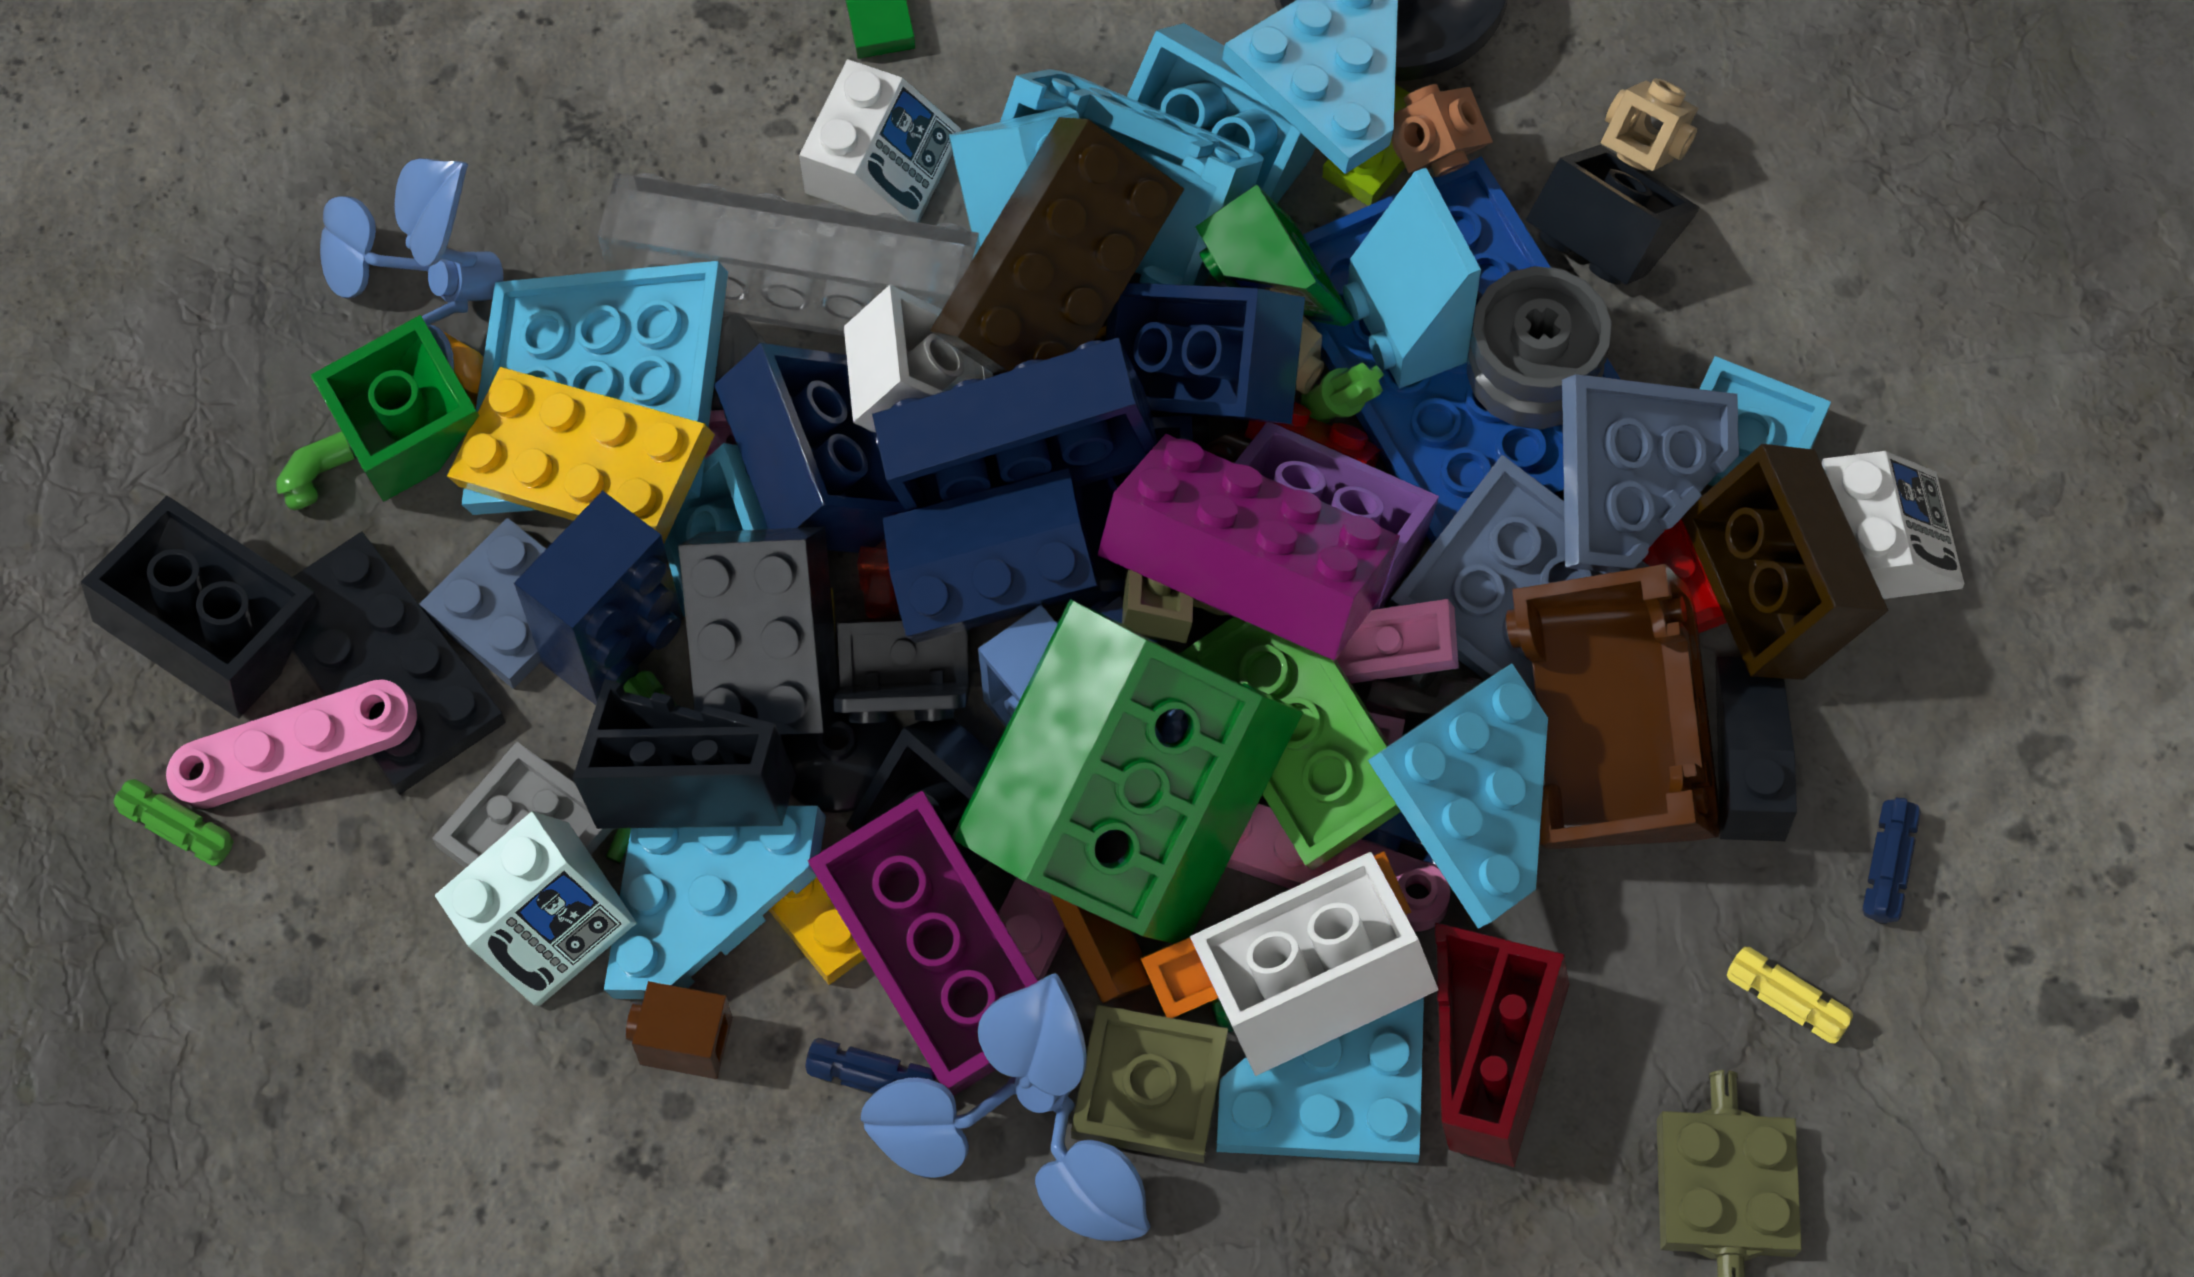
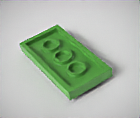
[1179,616,1401,870]

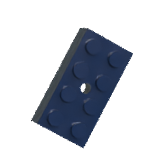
[872,337,1158,512]

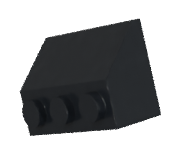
[81,495,316,719]

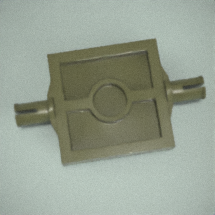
[1656,1070,1802,1277]

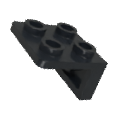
[834,619,970,723]

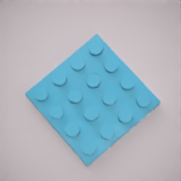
[461,261,728,515]

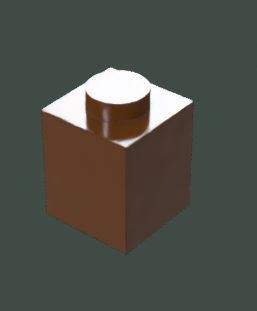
[626,981,733,1079]

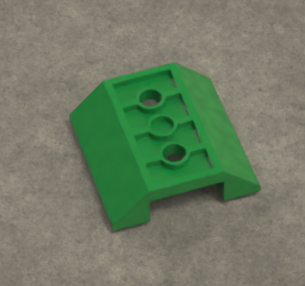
[952,599,1304,944]

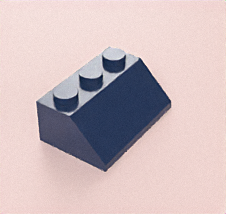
[883,468,1102,643]

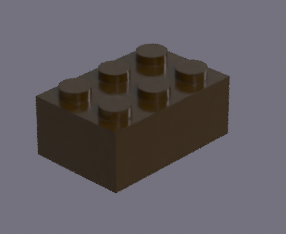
[1682,444,1889,680]

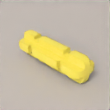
[1727,947,1853,1044]

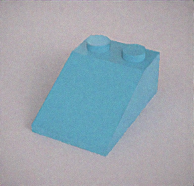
[1343,167,1481,389]

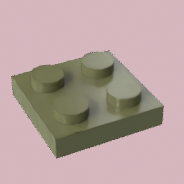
[1071,1005,1228,1163]

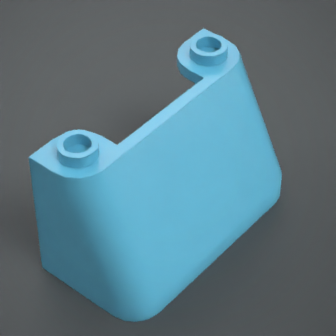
[1000,69,1264,286]

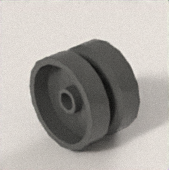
[1466,266,1612,429]

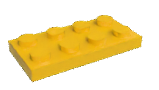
[447,367,715,543]

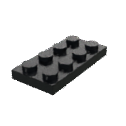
[292,531,506,795]

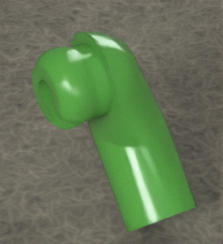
[276,431,354,511]

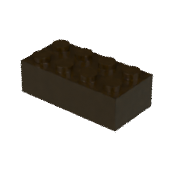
[930,117,1185,375]

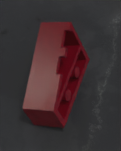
[1435,923,1570,1167]

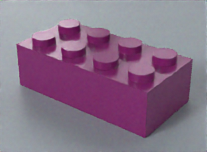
[1098,434,1400,661]
[807,791,1038,1096]

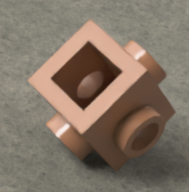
[1392,84,1493,177]

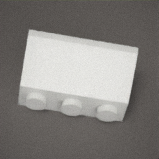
[1190,852,1439,1076]

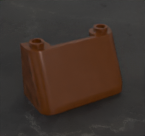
[1506,564,1720,850]

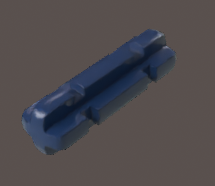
[1862,797,1921,924]
[805,1038,936,1093]

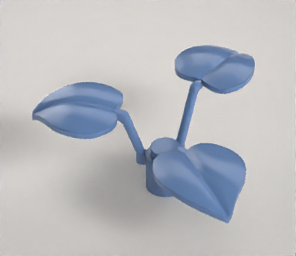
[320,158,503,371]
[861,973,1151,1241]

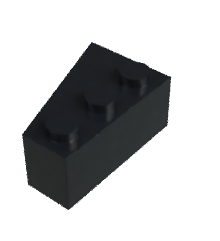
[573,679,796,829]

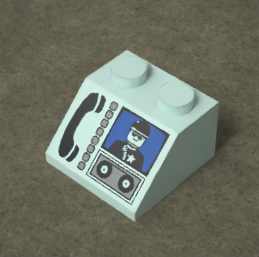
[435,811,637,1006]

